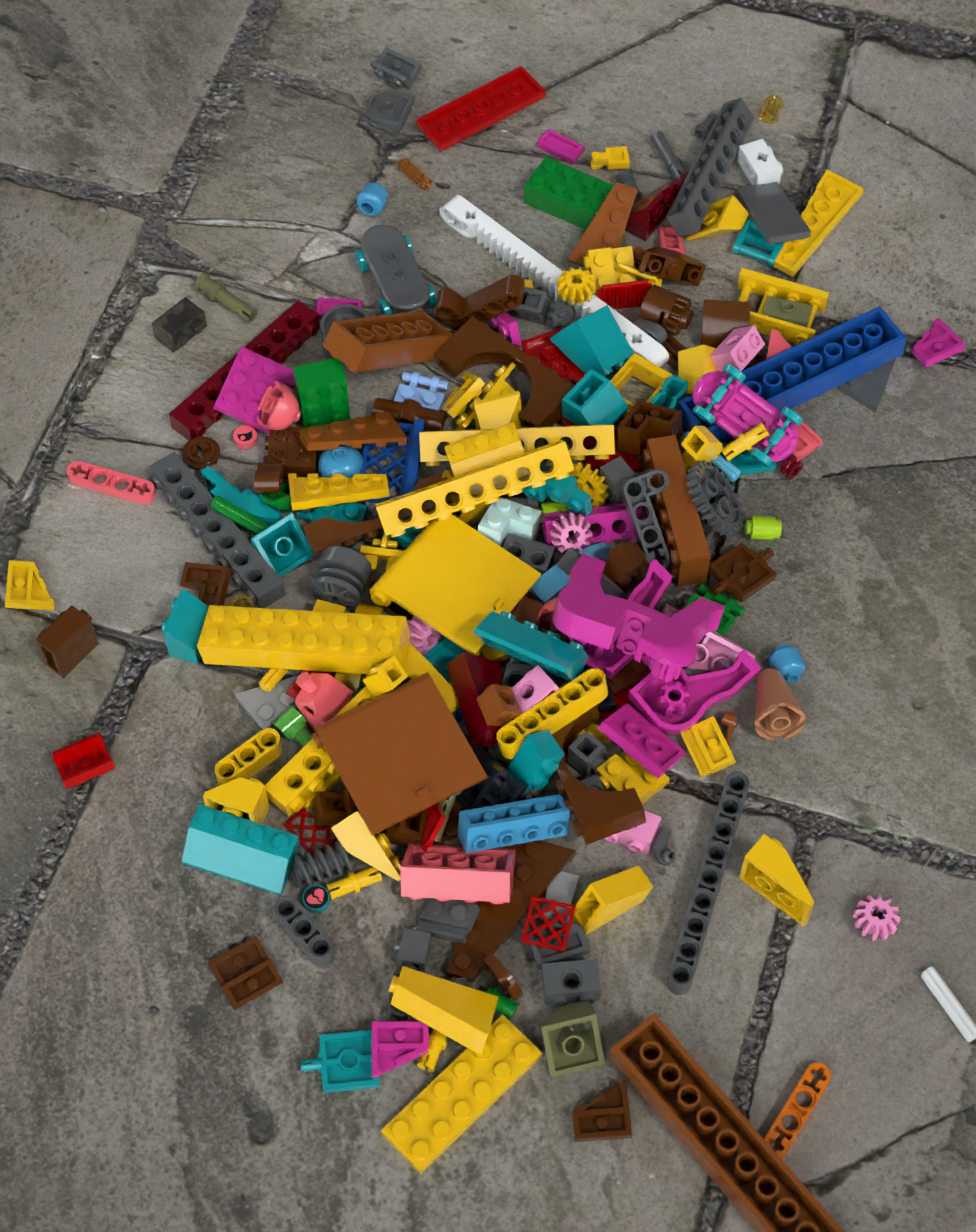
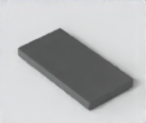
[735,182,811,245]

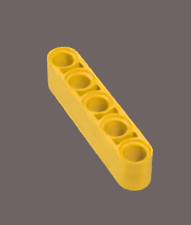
[497,668,608,759]

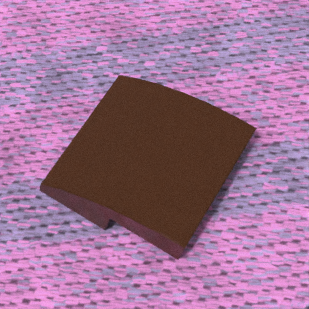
[700,299,751,347]
[208,936,283,1011]

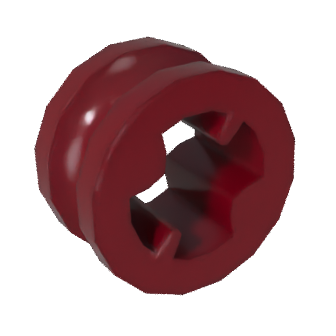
[780,456,803,480]

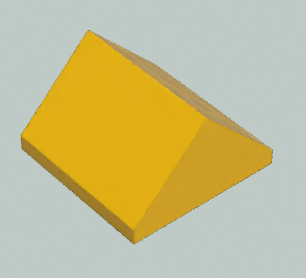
[678,344,718,397]

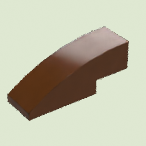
[311,788,358,825]

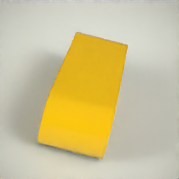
[215,728,282,786]

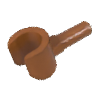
[721,711,738,746]

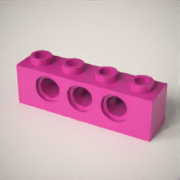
[542,502,645,551]

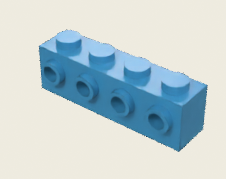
[457,794,570,853]

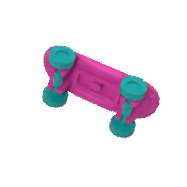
[692,363,804,468]

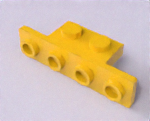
[454,362,521,430]

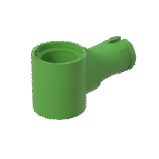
[273,706,312,747]

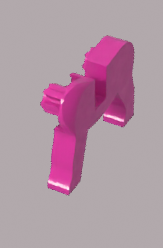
[553,553,725,683]
[577,559,761,736]

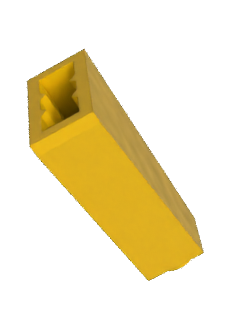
[389,966,498,1054]

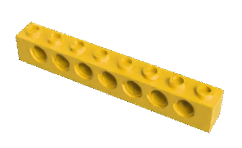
[419,424,615,466]
[375,440,575,537]

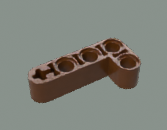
[435,275,525,331]

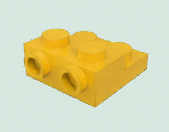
[583,246,637,296]
[596,751,670,805]

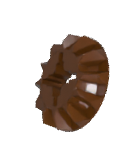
[182,436,221,471]

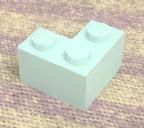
[478,497,542,547]

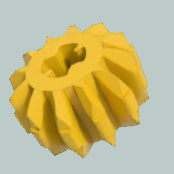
[557,266,596,306]

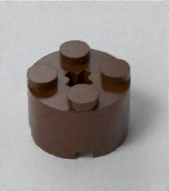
[600,541,650,594]

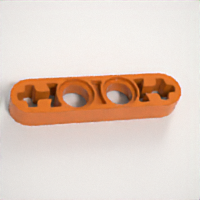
[764,1063,831,1159]

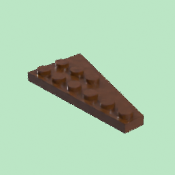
[446,840,576,983]

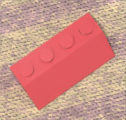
[401,844,515,904]

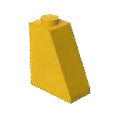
[573,865,654,935]

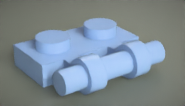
[394,371,449,411]

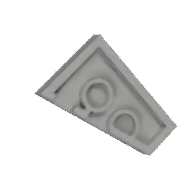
[234,675,300,730]

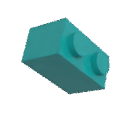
[508,730,565,792]

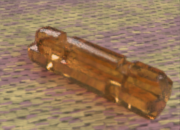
[398,158,432,191]

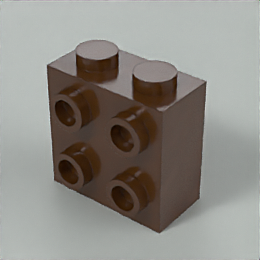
[263,427,319,480]
[36,605,99,678]

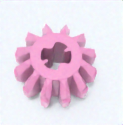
[549,512,592,553]
[408,615,442,655]
[853,894,901,941]

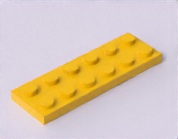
[381,1015,542,1174]

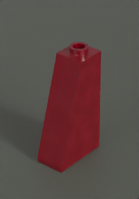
[447,652,503,747]

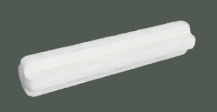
[921,967,976,1042]

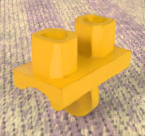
[360,533,404,571]

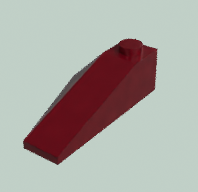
[624,170,690,242]

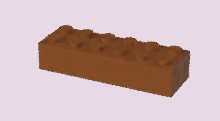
[323,310,453,373]
[641,435,711,587]

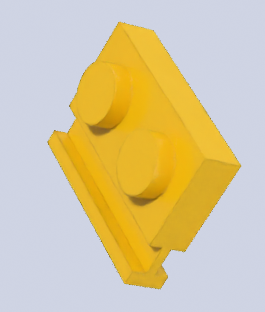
[680,716,736,779]

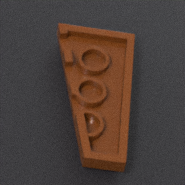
[567,182,638,267]
[299,412,407,451]

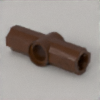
[372,398,446,431]

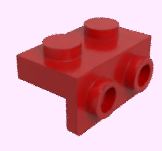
[51,733,115,789]

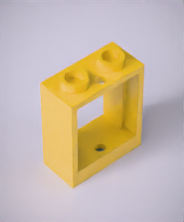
[610,353,673,417]

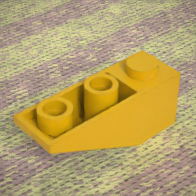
[331,811,403,881]

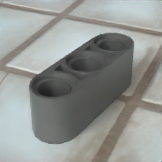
[274,896,334,968]

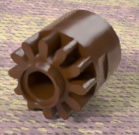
[639,285,694,336]

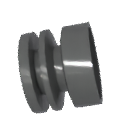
[309,546,372,611]

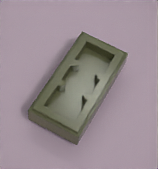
[762,296,813,327]

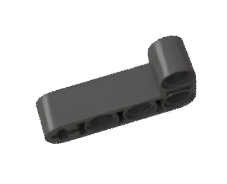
[619,468,670,568]

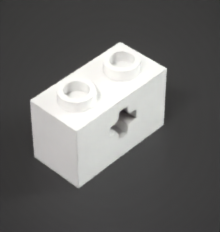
[737,139,783,186]

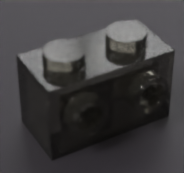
[151,297,207,353]

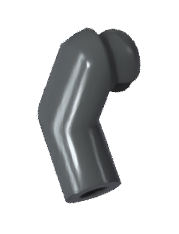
[651,827,676,866]

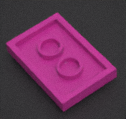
[598,703,687,779]

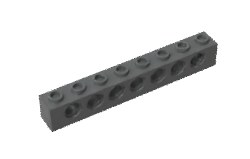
[666,97,754,237]
[150,452,285,608]

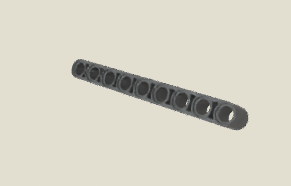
[667,772,749,995]

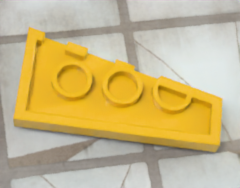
[288,473,390,511]

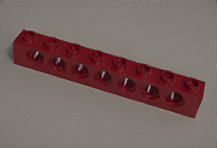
[169,300,320,440]

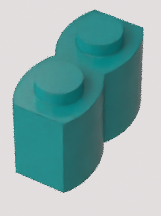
[651,375,688,410]

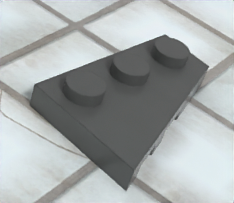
[837,359,896,413]

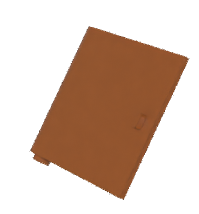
[311,673,487,836]

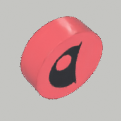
[233,425,258,449]

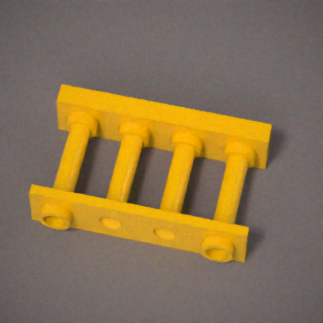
[737,268,830,344]

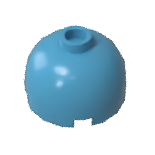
[317,445,363,478]

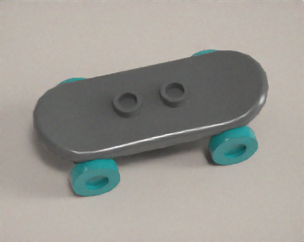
[355,224,437,315]

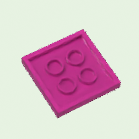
[213,346,296,434]

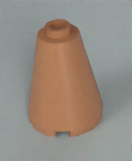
[754,668,806,740]

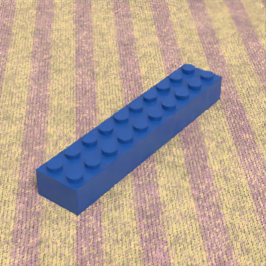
[678,306,906,442]

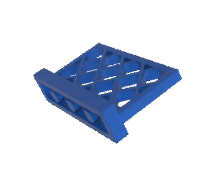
[357,419,425,503]

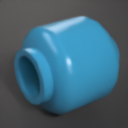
[357,183,389,216]
[768,644,806,684]

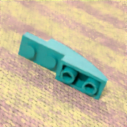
[522,465,593,517]
[201,466,282,525]

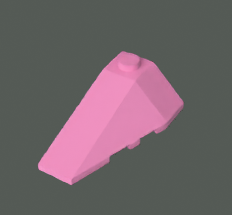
[661,603,756,672]

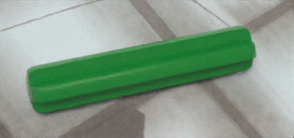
[210,495,270,534]

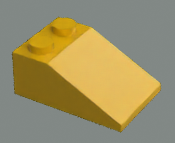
[739,834,815,927]

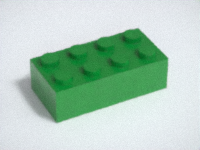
[524,157,614,230]

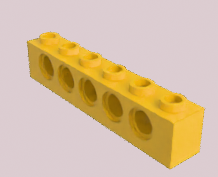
[265,686,384,817]

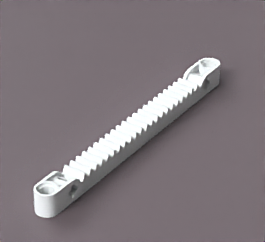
[439,195,669,368]

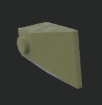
[540,1000,605,1077]

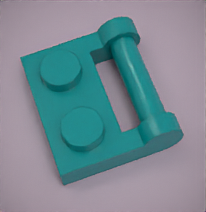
[732,219,785,268]

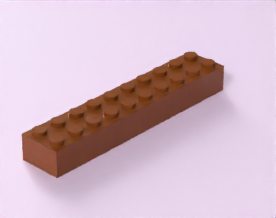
[609,1014,844,1232]

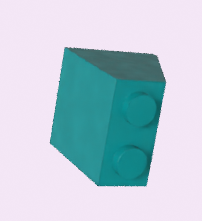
[550,305,634,376]

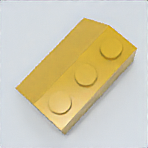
[444,422,528,496]

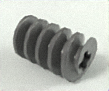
[292,841,351,889]

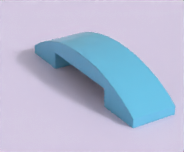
[530,543,612,605]

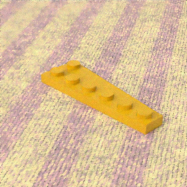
[774,169,864,277]

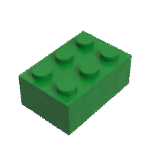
[293,358,350,427]

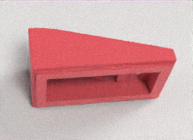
[658,226,685,254]

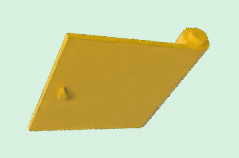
[370,514,542,655]

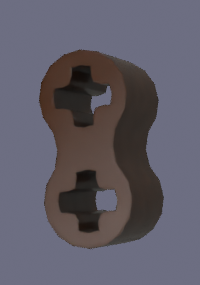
[254,462,284,494]

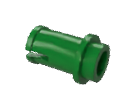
[486,987,519,1020]

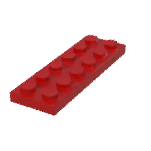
[416,66,546,152]

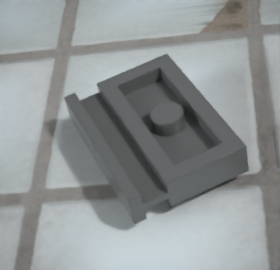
[416,898,480,944]

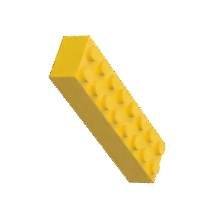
[197,605,411,674]

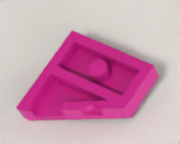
[489,312,523,349]
[912,318,965,368]
[372,1022,429,1078]

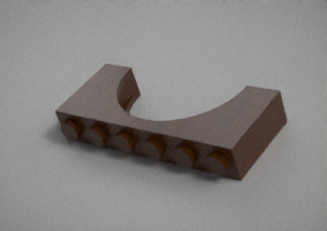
[434,316,575,439]
[531,699,646,845]

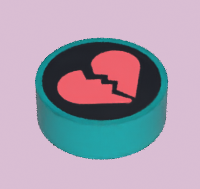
[302,885,330,913]

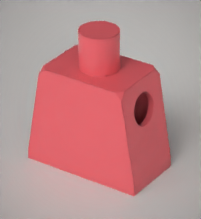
[295,672,354,730]

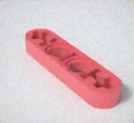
[66,461,156,504]

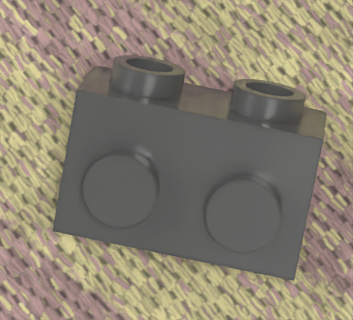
[370,47,423,89]

